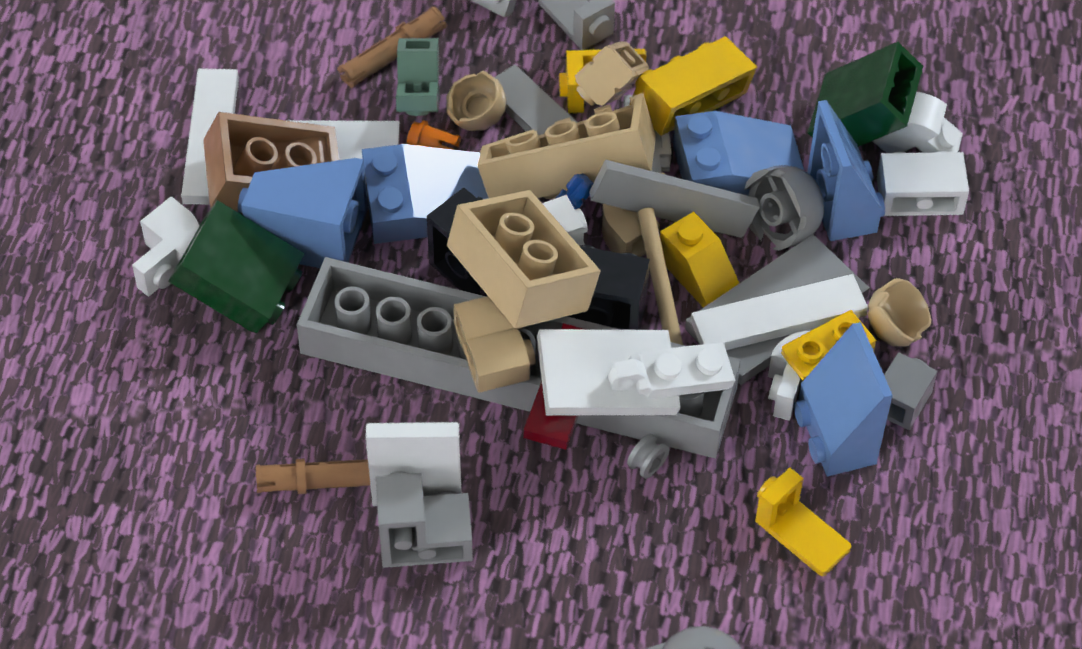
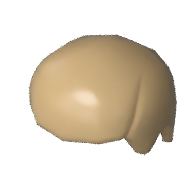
[446,71,506,131]
[867,278,931,346]

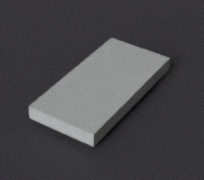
[685,234,870,385]

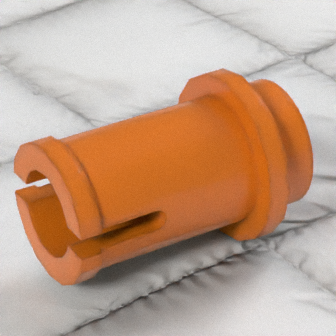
[407,120,461,150]

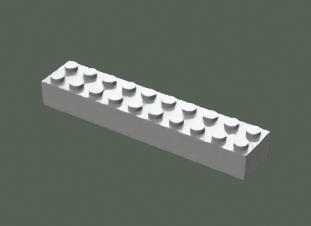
[297,257,741,459]

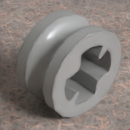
[627,434,670,479]

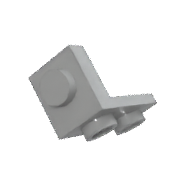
[538,0,615,50]

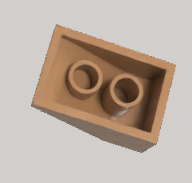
[203,112,339,211]

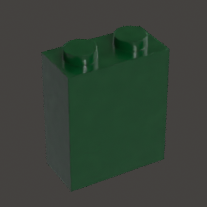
[807,41,924,147]
[168,200,305,333]

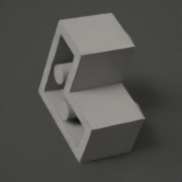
[376,472,473,568]

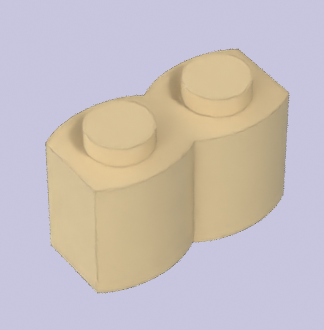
[454,296,536,393]

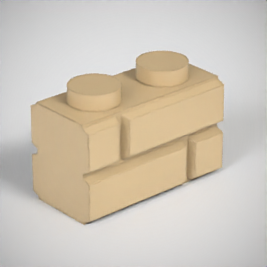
[575,41,649,106]

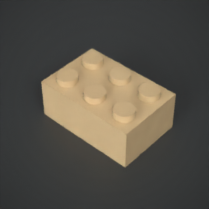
[447,190,601,329]

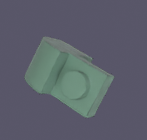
[396,38,439,116]

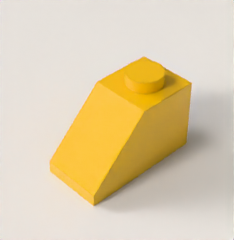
[660,212,739,308]

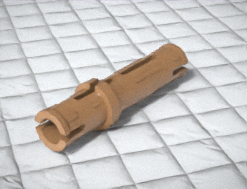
[338,7,446,88]
[256,458,370,494]

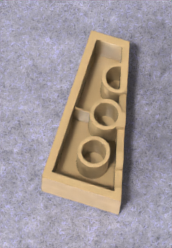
[477,93,656,199]

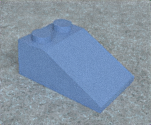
[807,100,885,241]
[673,111,804,196]
[361,144,488,244]
[794,322,893,477]

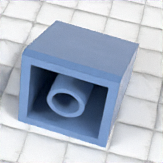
[238,158,368,268]

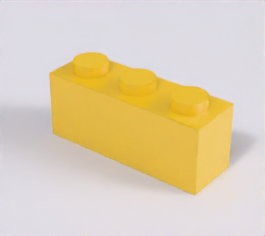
[629,36,757,136]

